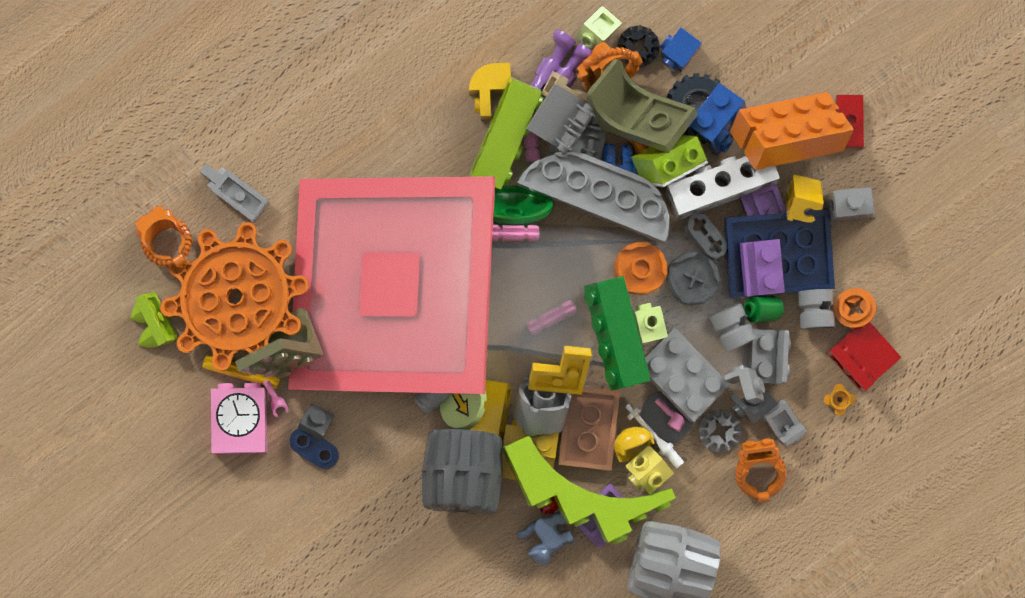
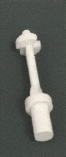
[625,404,684,469]

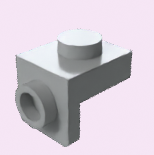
[724,365,765,404]
[763,400,807,447]

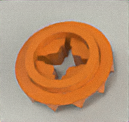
[834,288,877,330]

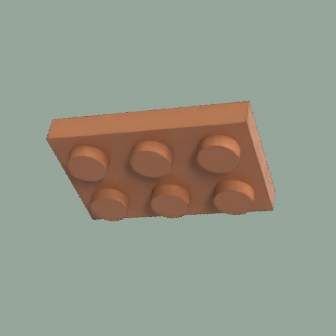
[558,387,620,471]

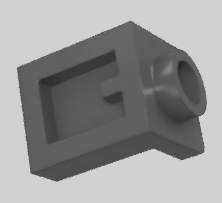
[730,390,778,425]

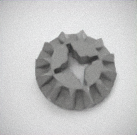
[699,410,742,452]

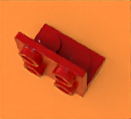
[827,322,901,393]

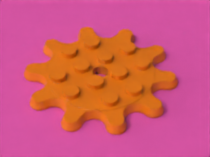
[160,222,309,371]

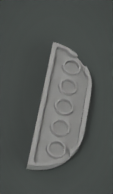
[518,151,670,244]

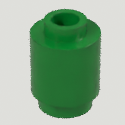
[743,295,784,323]

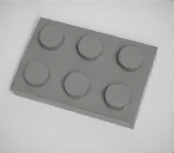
[645,327,730,423]

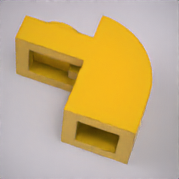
[469,63,511,120]

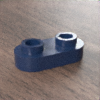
[290,429,339,469]

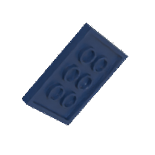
[724,209,835,298]

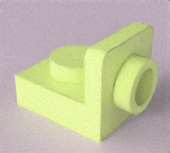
[576,6,622,51]

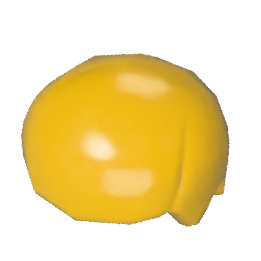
[613,427,655,463]

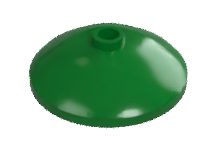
[493,186,553,227]

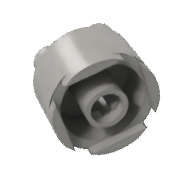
[513,376,572,436]

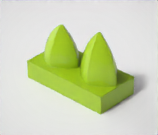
[130,292,179,348]

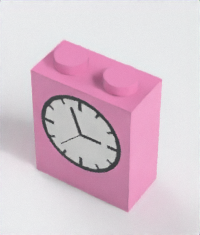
[211,383,268,454]

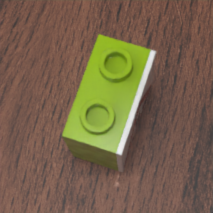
[631,135,708,187]

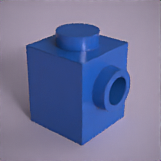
[660,27,702,72]

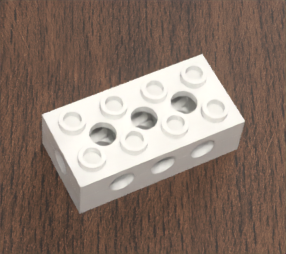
[665,156,780,221]

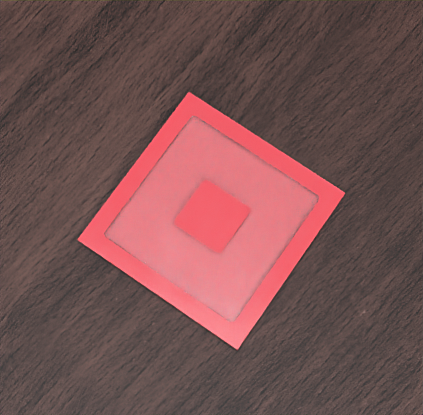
[288,176,495,394]

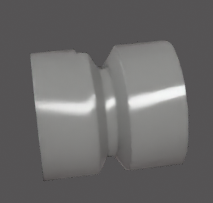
[798,289,835,330]
[710,303,757,352]

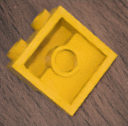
[502,420,559,481]

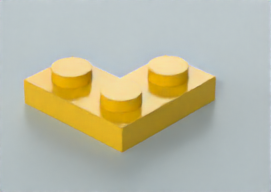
[528,346,592,395]

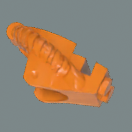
[577,42,642,92]
[135,205,192,267]
[735,438,787,503]

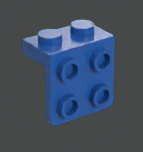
[688,83,747,156]

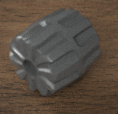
[422,429,503,514]

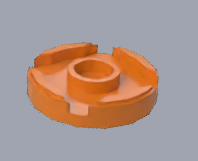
[614,242,667,295]

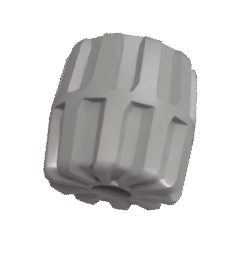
[627,521,721,598]

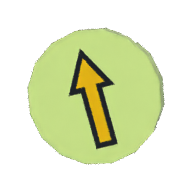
[440,392,487,429]

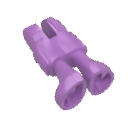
[531,29,592,101]

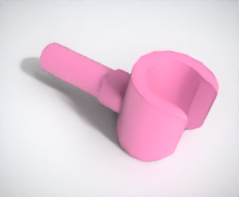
[263,380,288,418]
[655,397,685,432]

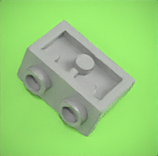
[747,329,791,385]

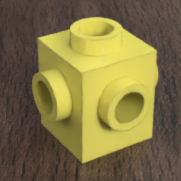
[625,445,674,494]

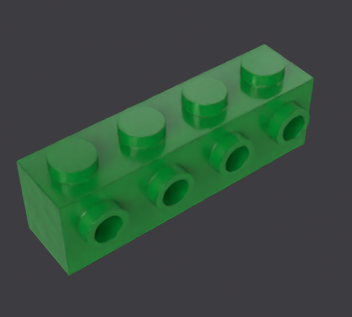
[583,276,651,391]

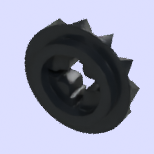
[618,25,660,67]

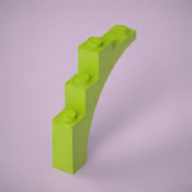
[502,436,676,545]

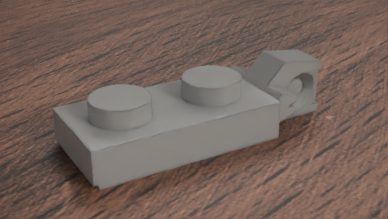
[200,164,270,223]

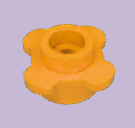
[824,384,856,416]

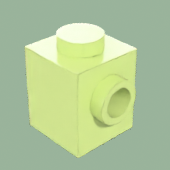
[633,303,668,344]

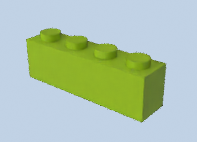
[469,77,544,190]

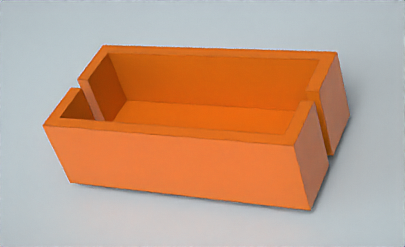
[730,92,854,170]

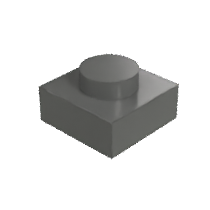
[298,403,335,440]

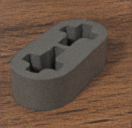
[684,213,727,259]

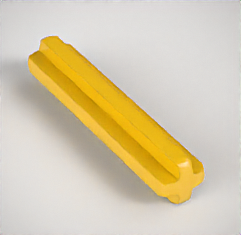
[203,355,280,389]

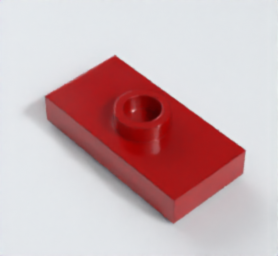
[836,95,864,148]

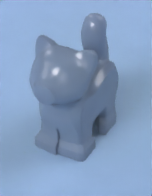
[517,511,574,566]

